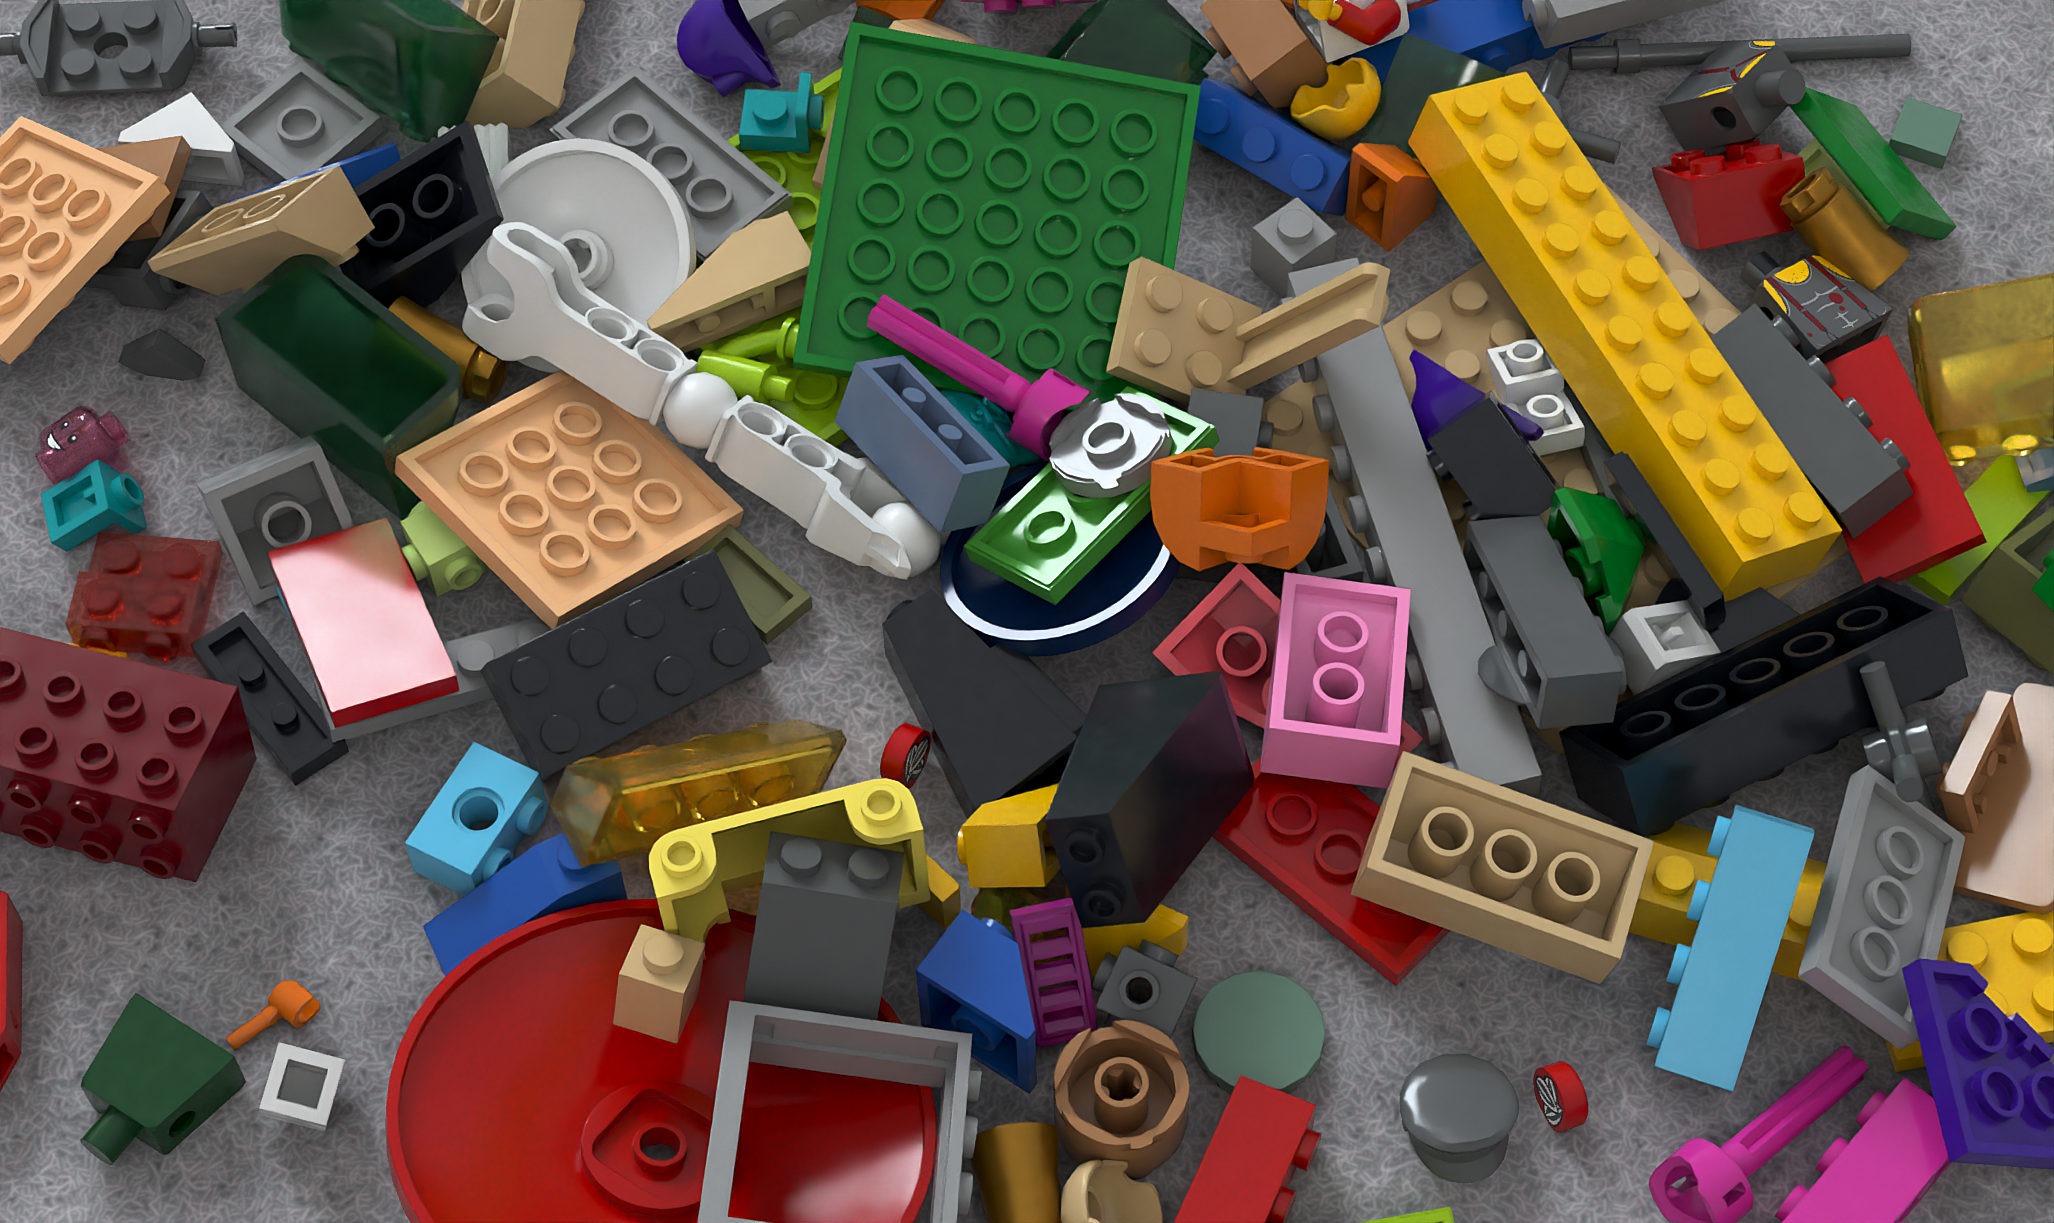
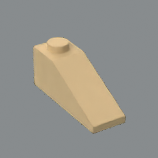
[647,211,811,353]

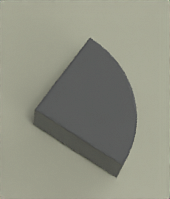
[118,329,206,381]

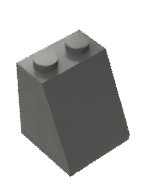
[743,831,904,1021]

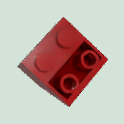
[1652,138,1805,250]

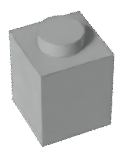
[1250,197,1337,299]

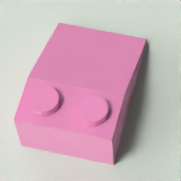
[1260,572,1411,789]

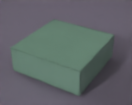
[1889,97,1963,169]

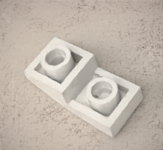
[1486,338,1585,456]

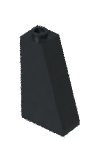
[882,588,1078,819]

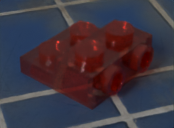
[65,532,223,661]

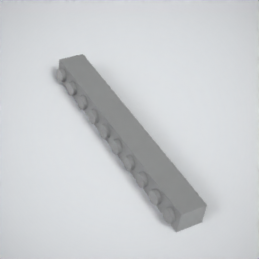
[1279,257,1542,799]

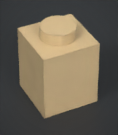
[613,924,705,1044]

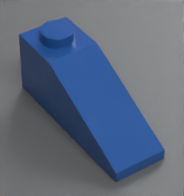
[423,819,628,976]

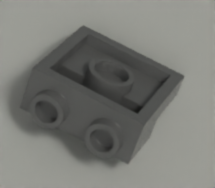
[83,189,214,310]

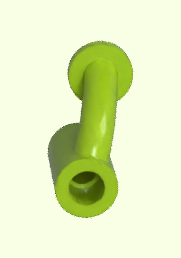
[695,317,800,405]

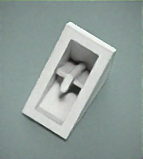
[118,92,244,186]
[1609,600,1721,695]

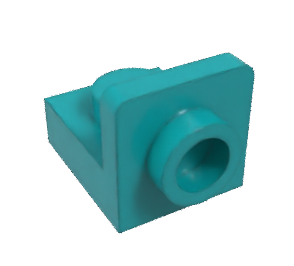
[739,72,824,153]
[41,459,147,552]

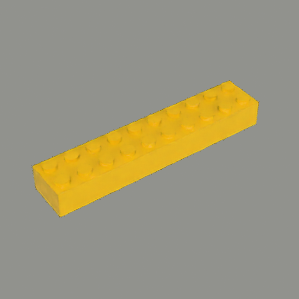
[1408,71,1842,602]

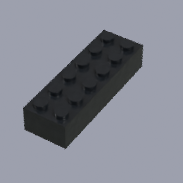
[1559,576,1968,837]

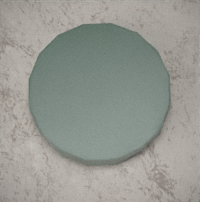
[1192,970,1326,1095]

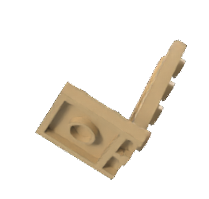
[1106,256,1390,406]

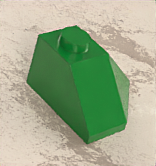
[1547,487,1646,637]

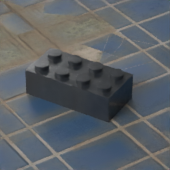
[480,549,772,781]

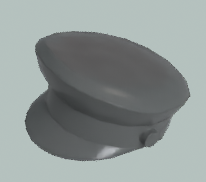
[1400,1054,1519,1183]

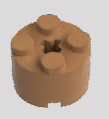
[1053,1020,1190,1180]

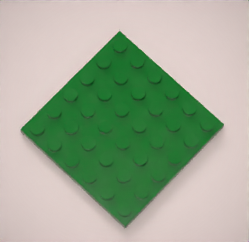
[792,22,1201,416]

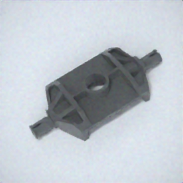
[0,0,238,96]

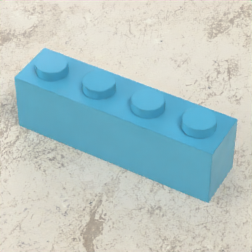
[1646,804,1815,1092]

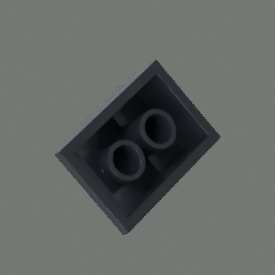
[339,121,504,322]

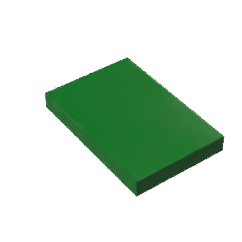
[1788,87,1957,240]

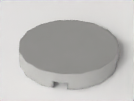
[1049,393,1173,498]

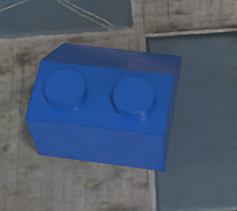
[916,909,1037,1094]

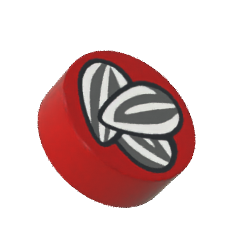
[880,723,931,789]
[1533,1061,1588,1133]

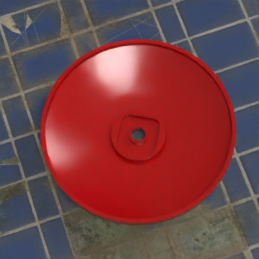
[385,899,937,1223]

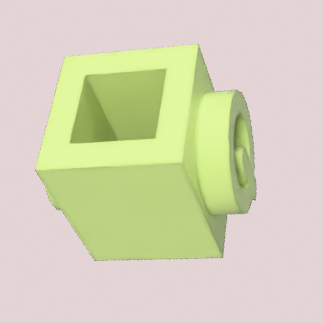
[400,501,491,597]

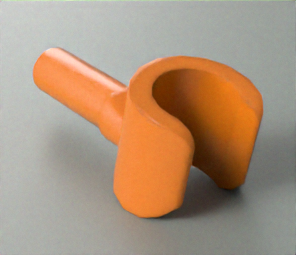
[226,980,320,1050]

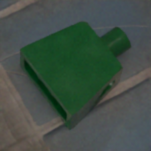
[80,993,246,1165]

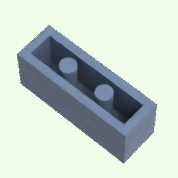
[835,355,1010,533]

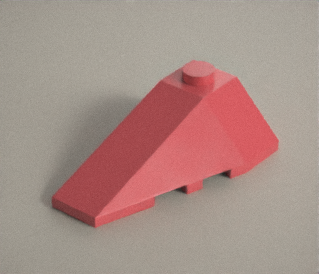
[1152,563,1423,770]

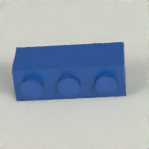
[1193,78,1352,216]

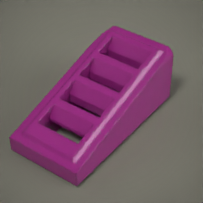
[1009,898,1098,1047]

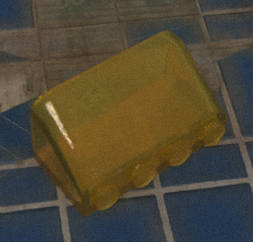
[1907,273,2054,466]

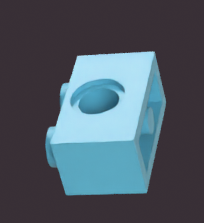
[405,742,548,896]

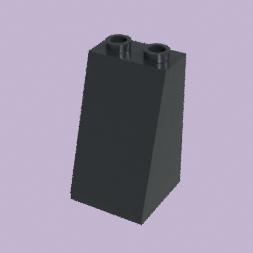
[1045,671,1255,928]

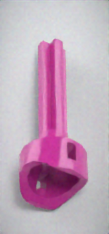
[866,294,1092,462]
[1649,1046,1868,1223]

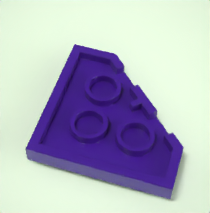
[1902,958,2054,1170]

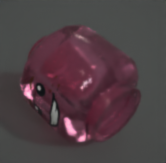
[35,406,131,485]

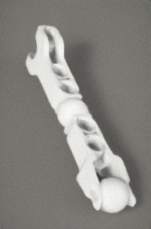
[462,222,951,580]

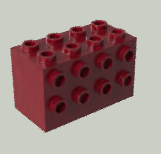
[0,627,257,882]

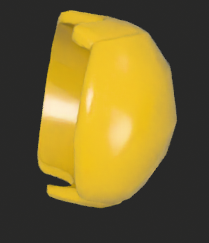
[1290,57,1382,141]

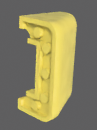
[649,778,931,959]

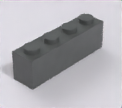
[1710,303,1914,539]
[1463,515,1627,729]

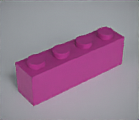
[1775,1077,1952,1223]

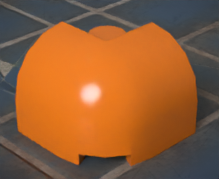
[1150,447,1329,571]

